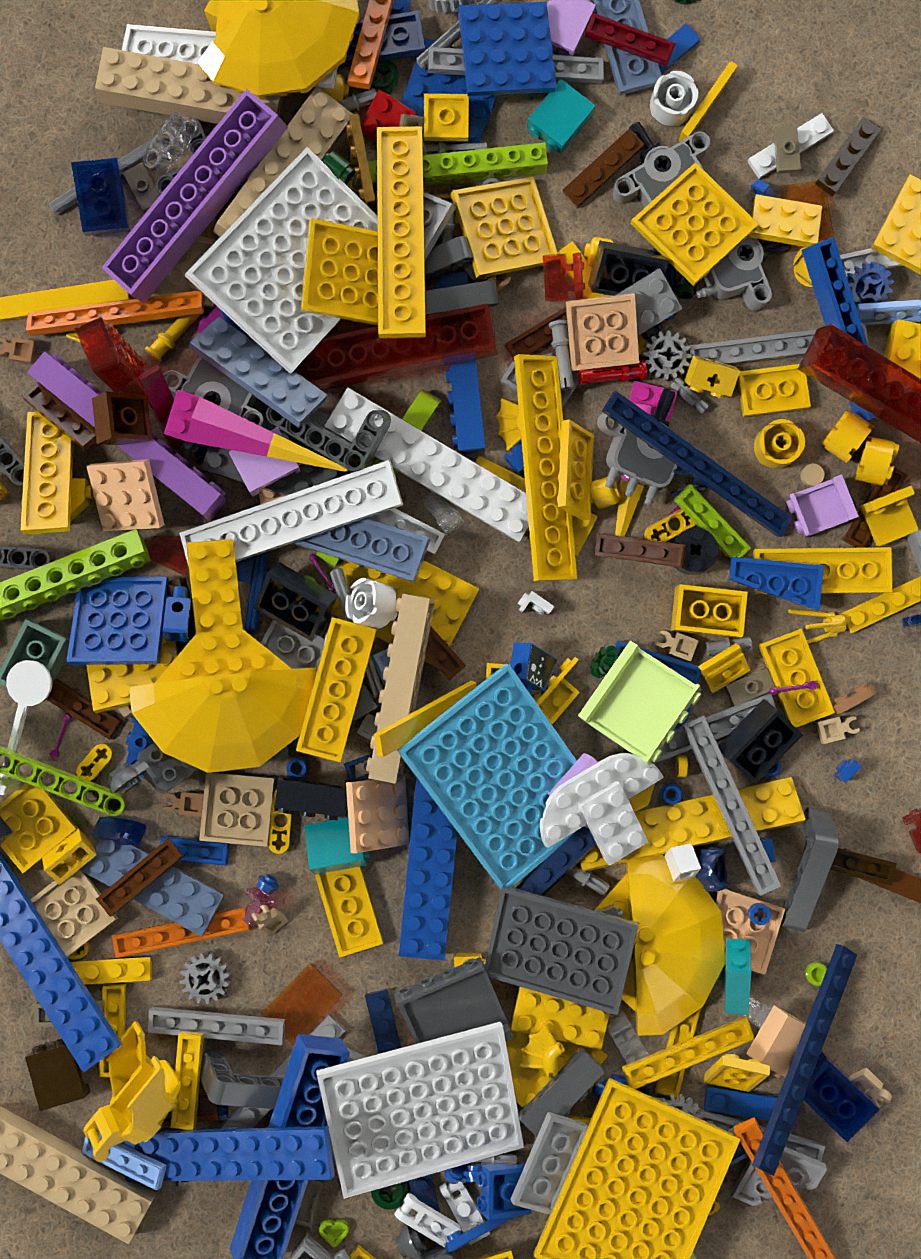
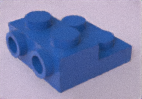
[477,1163,532,1220]

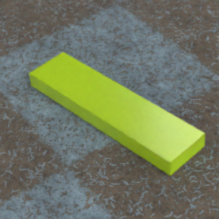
[674,484,751,560]

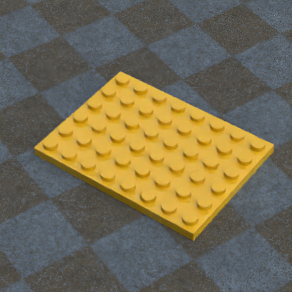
[533,1078,741,1259]

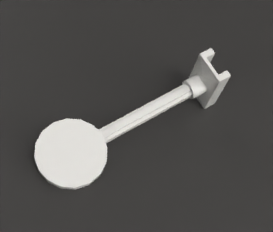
[0,660,52,796]

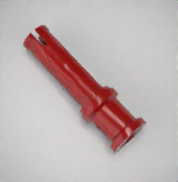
[578,360,647,385]

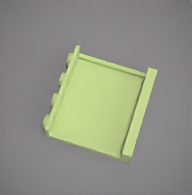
[578,641,702,765]

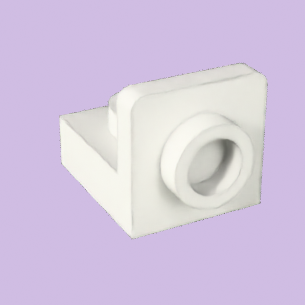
[518,591,554,615]

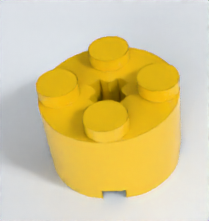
[822,409,874,463]
[754,419,805,469]
[855,436,899,486]

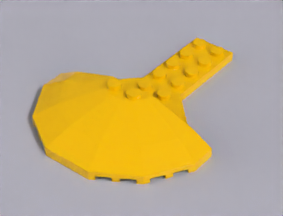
[197,0,360,100]
[129,539,317,773]
[594,855,725,1036]

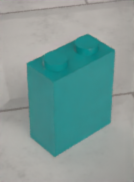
[527,79,595,155]
[304,817,370,875]
[725,939,751,1015]

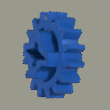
[847,261,894,308]

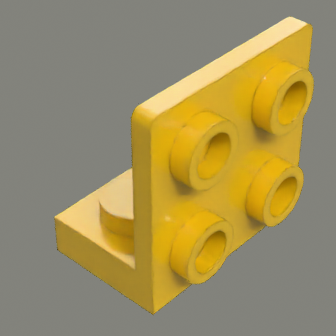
[860,486,918,546]

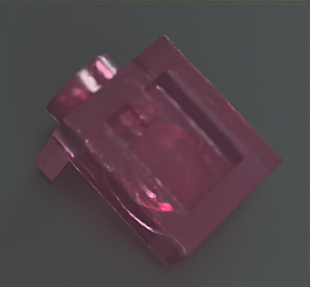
[242,887,275,925]

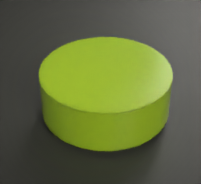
[805,962,827,986]

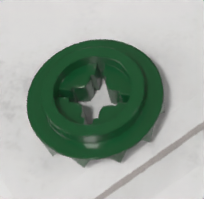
[370,60,399,92]
[590,644,617,678]
[371,1182,408,1210]

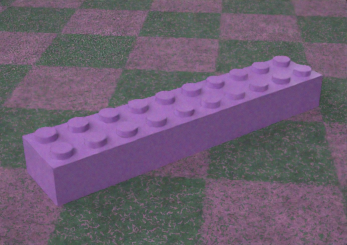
[101,89,288,304]
[27,351,228,521]

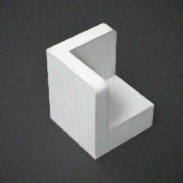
[665,844,701,881]

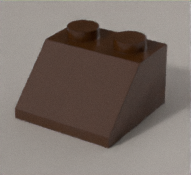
[92,391,152,445]

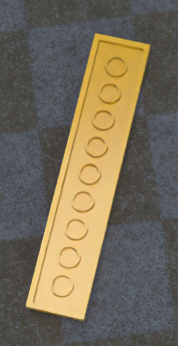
[377,127,426,338]
[514,354,577,582]
[580,777,806,872]

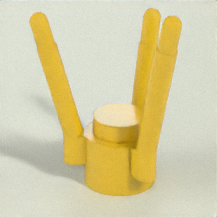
[788,609,846,644]

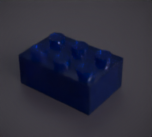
[71,158,131,236]
[803,1051,880,1142]

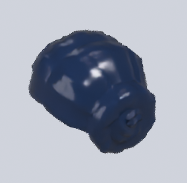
[695,847,730,892]

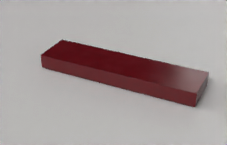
[585,13,676,67]
[137,365,186,450]

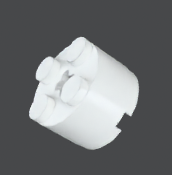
[650,71,698,126]
[345,578,398,629]

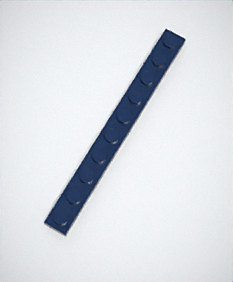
[601,391,793,537]
[752,944,857,1176]
[365,988,440,1213]

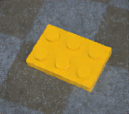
[749,194,822,247]
[737,363,811,417]
[704,1054,770,1092]

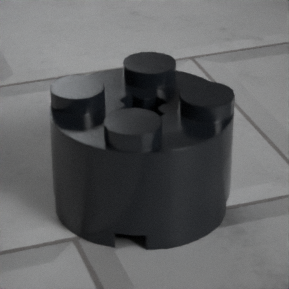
[671,527,719,575]

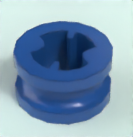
[748,903,771,925]

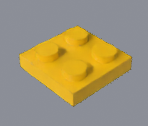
[424,94,469,141]

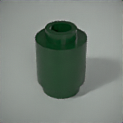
[321,151,355,185]

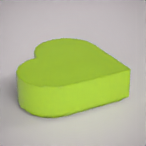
[319,1218,350,1249]

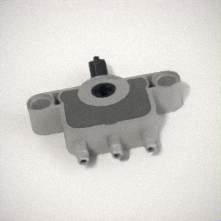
[612,122,710,207]
[696,236,791,311]
[163,356,267,453]
[597,388,700,505]

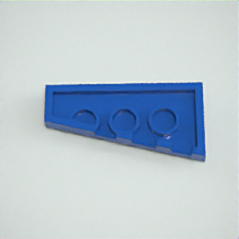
[729,557,824,611]

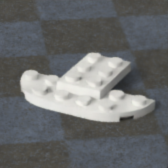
[540,753,664,865]

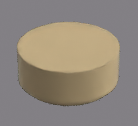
[800,464,824,487]

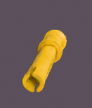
[145,313,203,363]

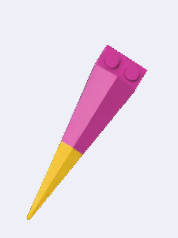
[614,381,677,559]
[164,390,348,472]

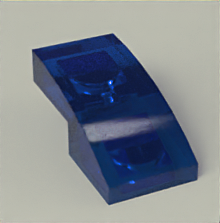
[91,817,147,845]

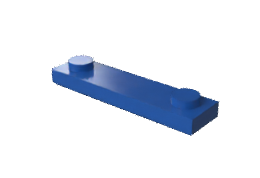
[703,1085,796,1125]
[444,1216,516,1252]

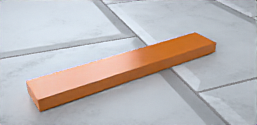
[112,907,251,958]

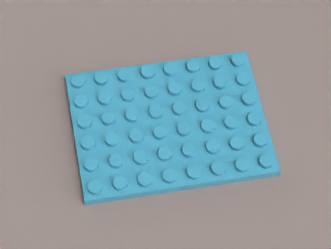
[397,663,577,890]

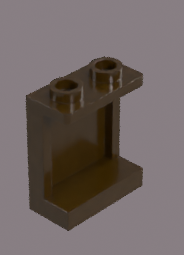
[25,1038,90,1111]

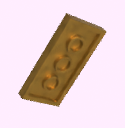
[346,114,375,213]

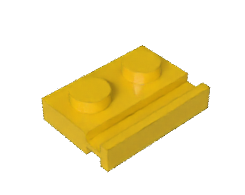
[698,643,750,694]

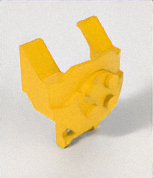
[83,1021,181,1162]

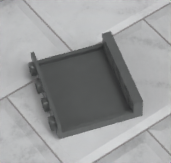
[394,957,513,1044]

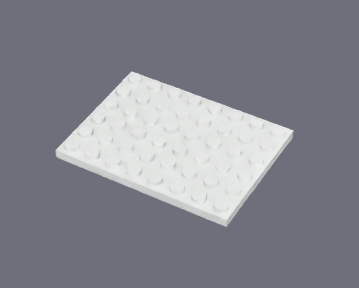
[185,147,378,374]
[316,1022,524,1199]

